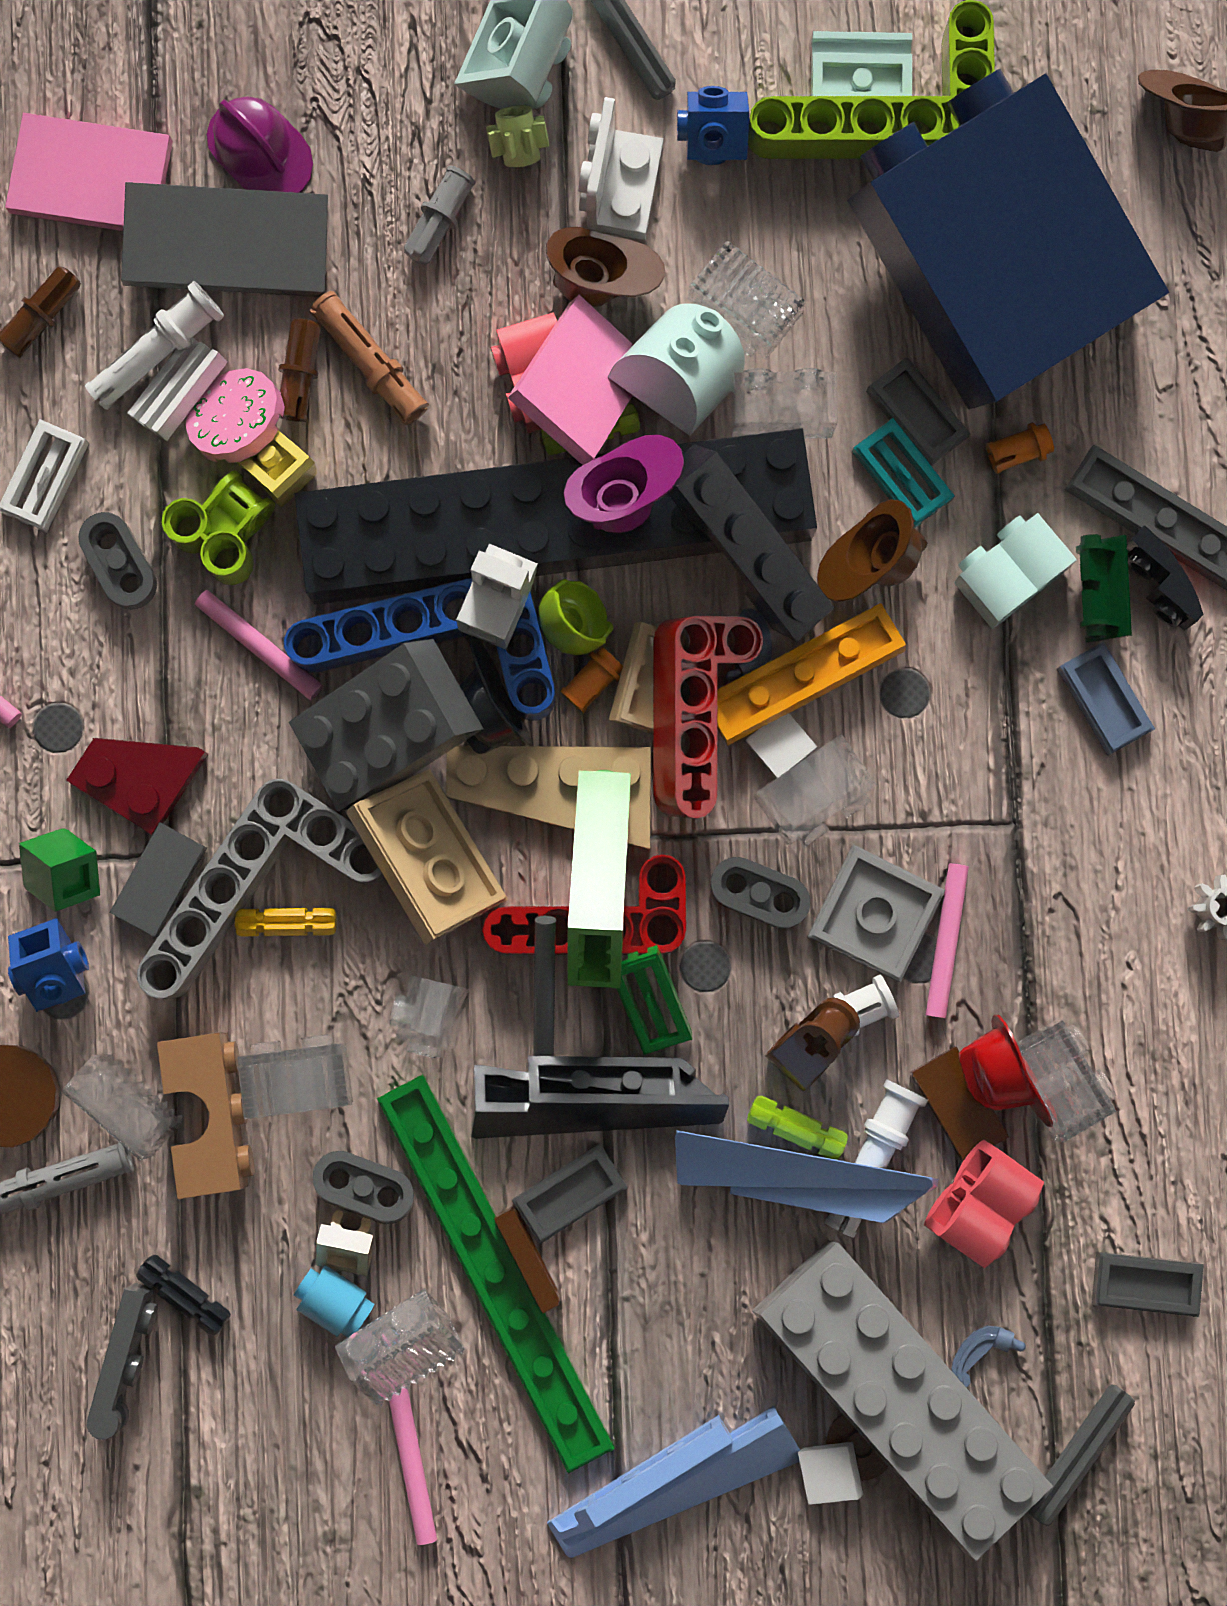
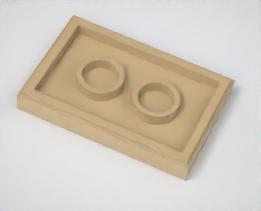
[345,769,508,945]

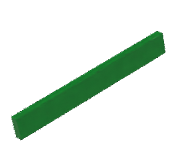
[377,1074,615,1474]

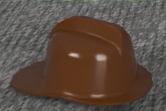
[1138,70,1227,152]
[546,227,665,307]
[817,499,928,602]

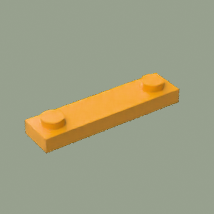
[717,603,906,746]

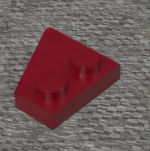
[66,738,208,835]

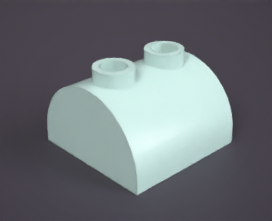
[454,0,573,110]
[608,304,745,436]

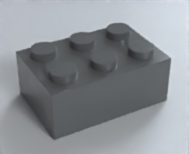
[289,639,483,812]

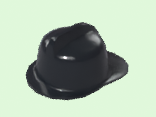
[460,636,533,754]

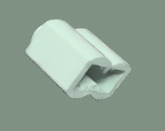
[954,513,1077,629]

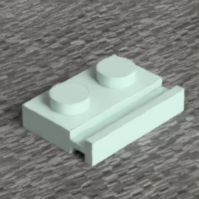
[811,31,912,96]

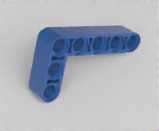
[284,578,556,721]

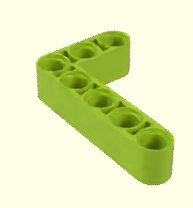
[748,0,995,159]

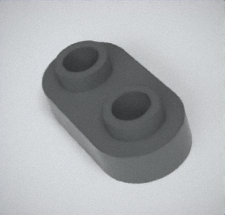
[79,512,157,610]
[710,857,810,929]
[312,1151,414,1224]

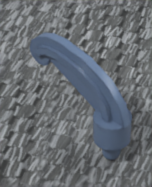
[725,608,772,681]
[951,1325,1026,1387]

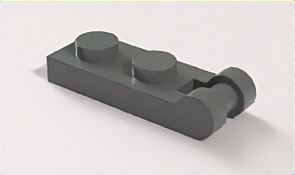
[87,1283,158,1440]

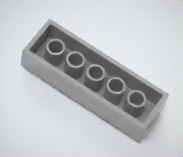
[752,1240,1053,1561]

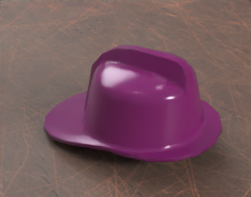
[206,97,313,193]
[564,435,685,533]

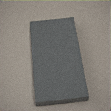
[121,182,328,297]

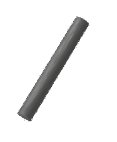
[533,916,556,1056]

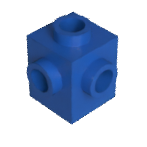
[677,86,749,165]
[8,918,89,1012]

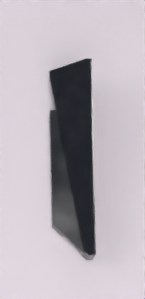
[471,1056,729,1139]

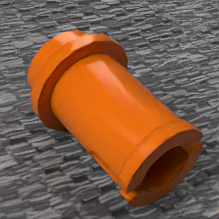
[986,422,1054,474]
[560,647,623,713]

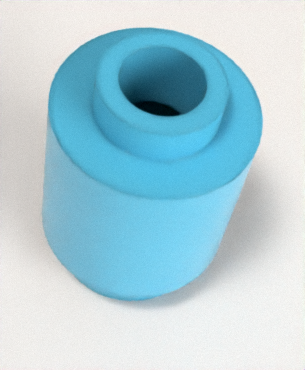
[293,1265,375,1340]

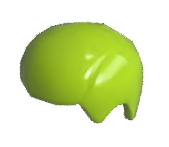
[538,578,614,656]

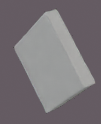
[807,844,945,982]

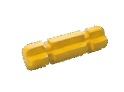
[235,908,337,937]

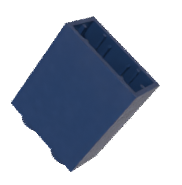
[847,68,1170,410]

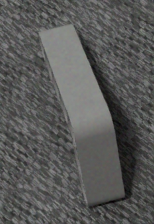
[137,779,385,999]

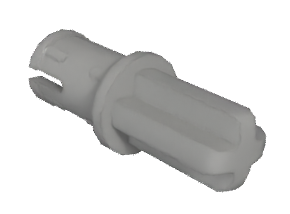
[404,166,476,265]

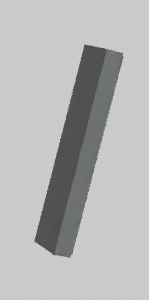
[1064,445,1227,590]

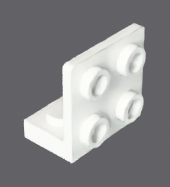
[578,97,664,240]

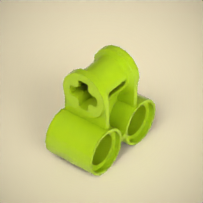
[161,470,276,585]

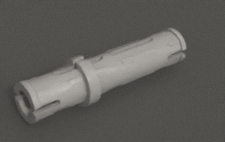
[0,1141,134,1214]

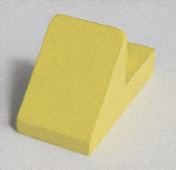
[236,430,317,507]

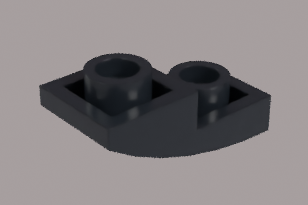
[1127,525,1204,631]

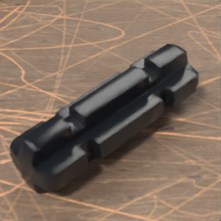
[136,1255,231,1336]

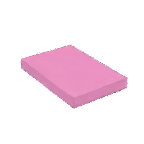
[5,113,173,231]
[507,295,634,465]

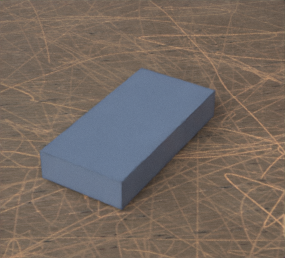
[1057,641,1155,756]

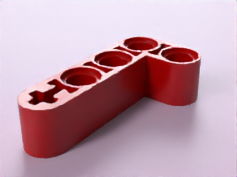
[653,616,763,819]
[483,854,686,955]

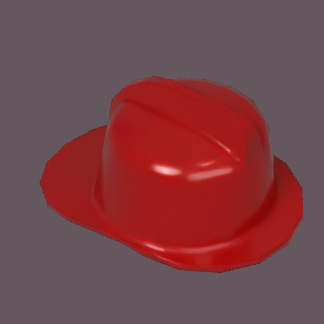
[958,1014,1053,1128]

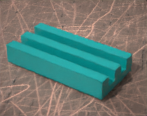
[852,418,955,528]

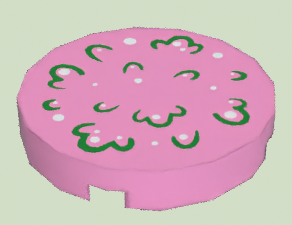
[185,368,285,463]

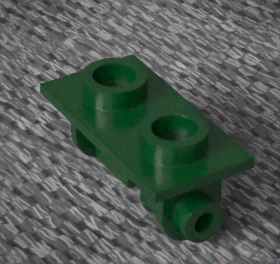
[1076,534,1132,643]

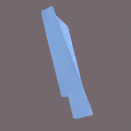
[675,1130,939,1223]
[547,1406,800,1558]

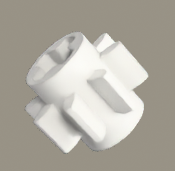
[1187,875,1227,940]

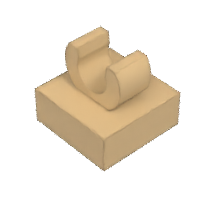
[316,1210,373,1276]

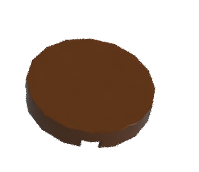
[0,1045,60,1148]

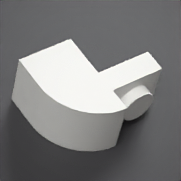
[456,544,537,650]

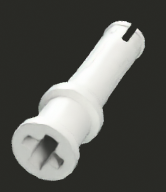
[85,281,224,410]
[824,1079,928,1238]

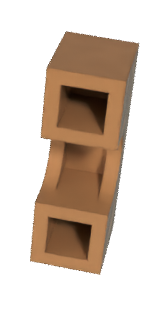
[157,1033,255,1199]

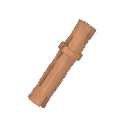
[310,291,429,425]

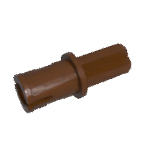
[0,266,81,359]
[278,319,320,422]

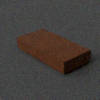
[910,1046,1009,1162]
[494,1206,561,1313]

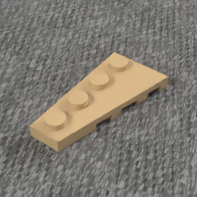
[446,746,651,850]

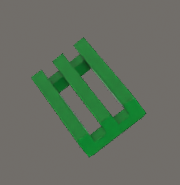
[616,945,692,1055]

